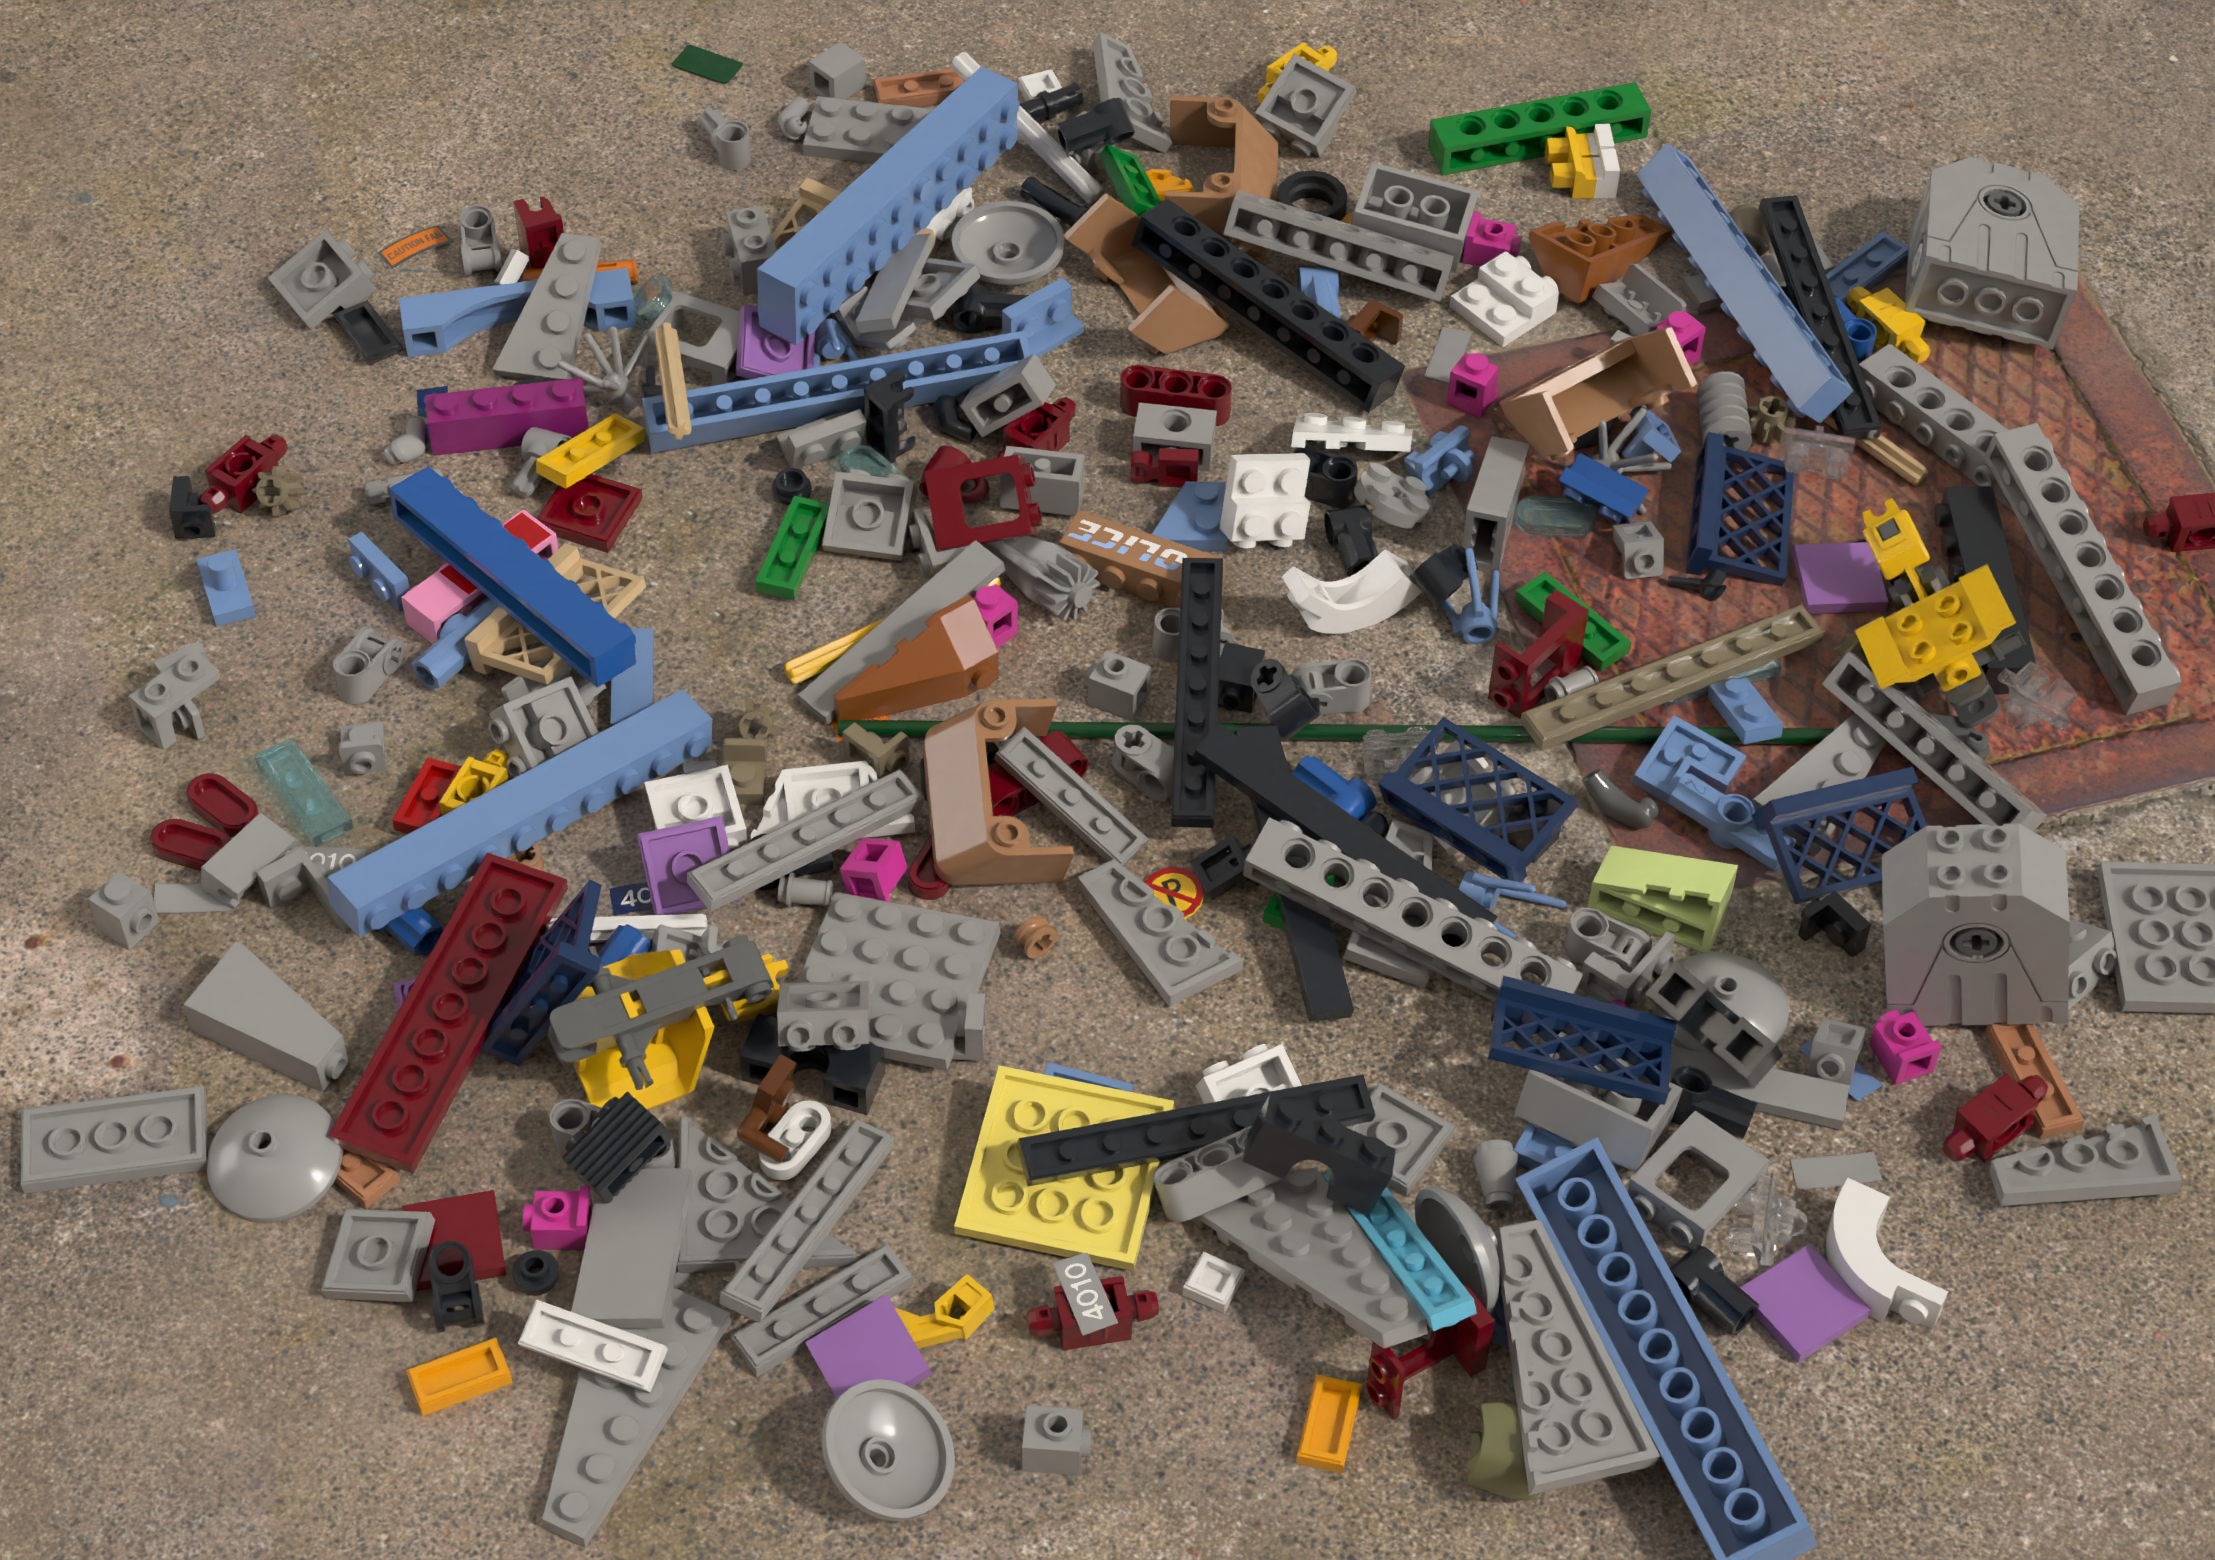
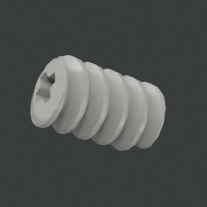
[1696,371,1752,451]

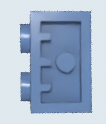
[1002,278,1084,358]

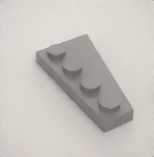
[1093,32,1173,153]
[492,233,602,382]
[1751,713,1887,856]
[1343,819,1433,989]
[1077,859,1244,1007]
[1989,1115,2182,1206]

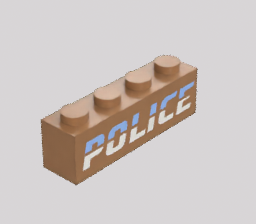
[1059,510,1227,608]

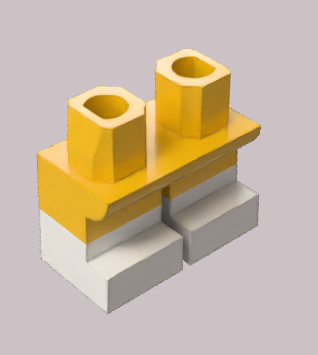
[1545,124,1620,199]

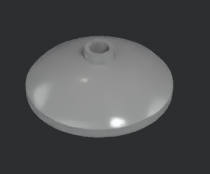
[952,201,1064,285]
[1656,952,1789,1055]
[207,1094,343,1223]
[1415,1186,1500,1314]
[822,1379,955,1521]

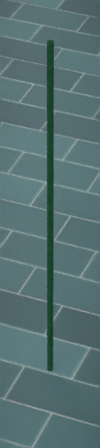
[838,720,1834,745]

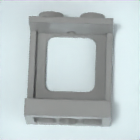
[640,291,740,386]
[1628,1111,1769,1249]

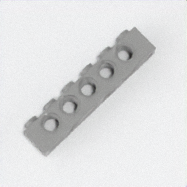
[1223,190,1454,301]
[1859,343,2013,511]
[1822,652,2047,832]

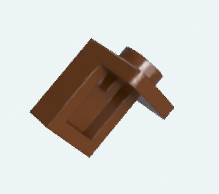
[1346,299,1403,345]

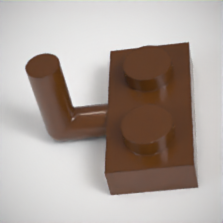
[737,1054,797,1164]

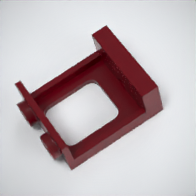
[925,454,1042,552]
[1488,589,1589,719]
[1366,1285,1495,1420]

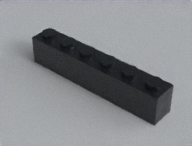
[1934,486,2037,695]

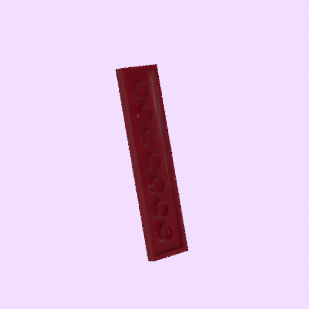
[329,853,568,1174]

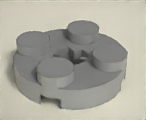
[1354,463,1433,529]

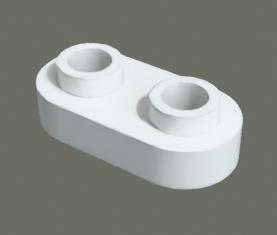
[759,1100,831,1180]

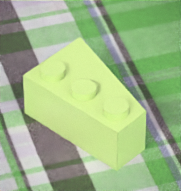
[1588,845,1738,953]

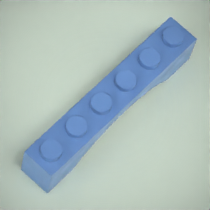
[399,268,637,357]

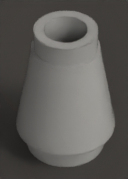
[1473,1140,1518,1211]

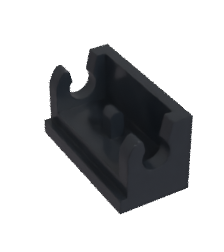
[864,369,916,465]

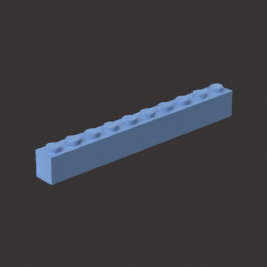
[1636,143,1853,423]
[642,330,1031,453]
[327,689,713,938]

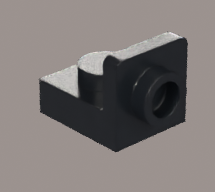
[169,476,216,539]
[1190,834,1260,900]
[1798,891,1871,958]

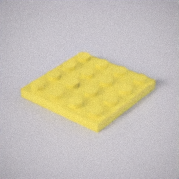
[954,1065,1174,1271]

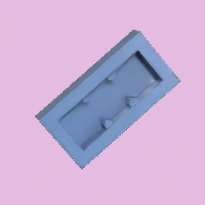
[1621,405,1681,462]
[196,549,256,627]

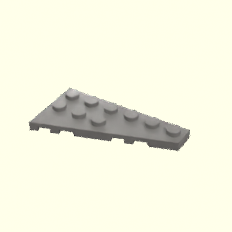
[1191,1167,1428,1348]
[1495,1219,1660,1495]
[542,1287,731,1548]

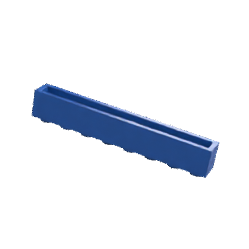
[389,466,636,688]

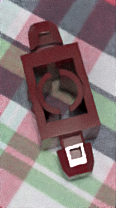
[997,397,1076,458]
[198,434,288,514]
[2143,493,2215,552]
[1942,1073,2048,1163]
[1027,1276,1159,1351]

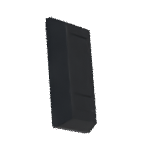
[333,300,402,365]

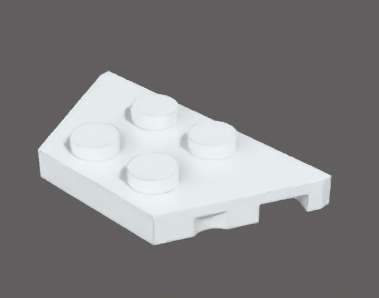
[751,761,915,839]

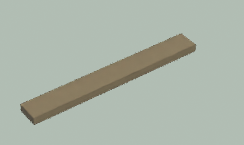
[1521,605,1824,751]

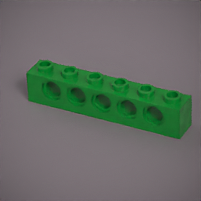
[1428,82,1651,176]

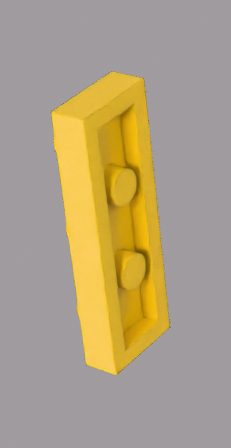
[536,413,645,488]

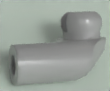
[777,97,810,140]
[384,418,426,465]

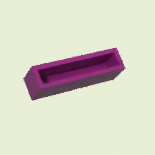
[425,378,589,456]

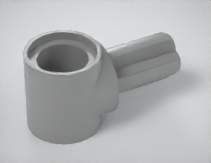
[699,107,751,170]
[511,427,572,499]

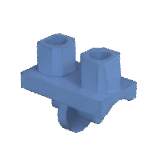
[1404,425,1476,497]

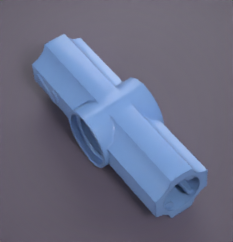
[412,597,499,690]
[1667,773,1796,871]

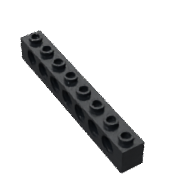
[1131,199,1405,413]

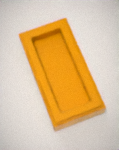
[406,1337,513,1417]
[1296,1374,1362,1474]

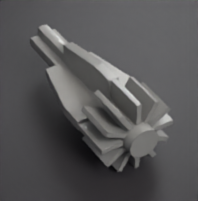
[981,536,1100,621]

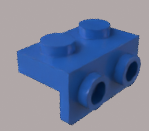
[1559,454,1648,524]

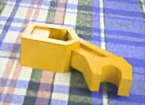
[895,1274,995,1349]

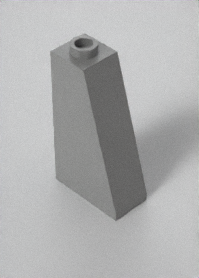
[1462,436,1530,572]
[183,941,348,1092]

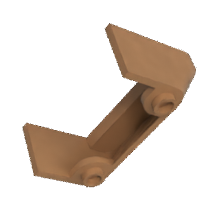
[1165,95,1278,242]
[1063,193,1231,354]
[1499,326,1697,461]
[923,699,1074,885]

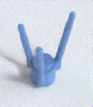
[814,318,860,368]
[1441,548,1499,644]
[1459,871,1566,939]

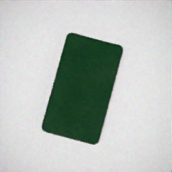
[672,45,743,84]

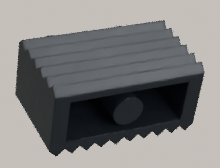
[562,1092,672,1203]

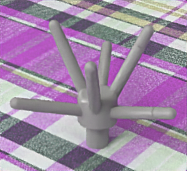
[557,326,651,413]
[1593,408,1672,515]

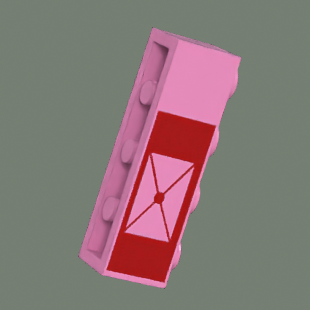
[401,509,558,644]

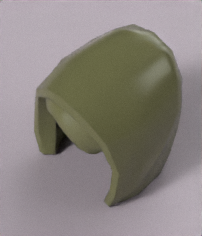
[1466,1402,1540,1501]

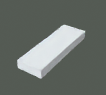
[518,1300,668,1393]

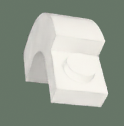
[1282,549,1422,634]
[1826,1178,1948,1330]

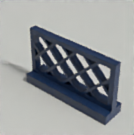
[1686,432,1795,586]
[1378,717,1578,883]
[1752,767,1927,905]
[481,880,602,1066]
[1488,975,1676,1105]

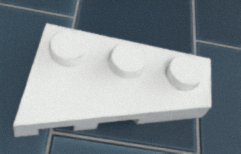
[1291,413,1413,452]

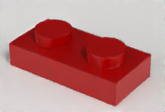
[392,757,462,834]

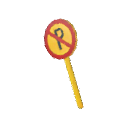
[1144,867,1204,921]

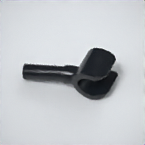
[642,366,663,398]
[1667,569,1727,601]

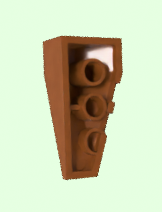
[1528,214,1672,303]
[833,595,999,724]

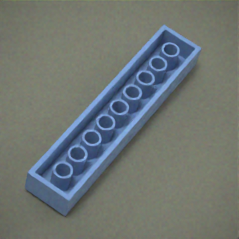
[757,66,1020,345]
[1515,1137,1818,1560]

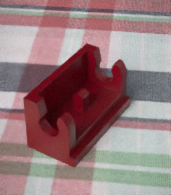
[513,197,564,269]

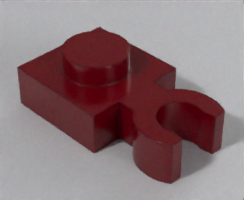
[1131,448,1199,488]

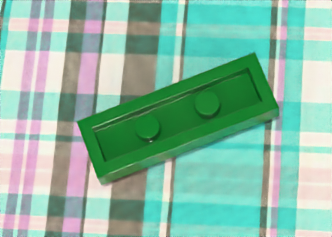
[1100,144,1161,217]
[755,496,830,600]
[1515,572,1631,672]

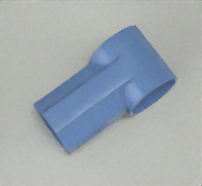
[1297,266,1341,320]

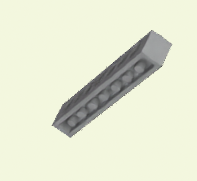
[1984,423,2182,715]
[1243,817,1583,1002]

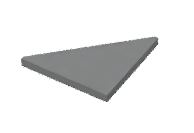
[677,1116,856,1273]

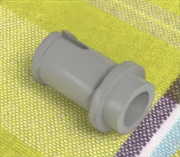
[1544,666,1599,703]
[778,873,833,908]

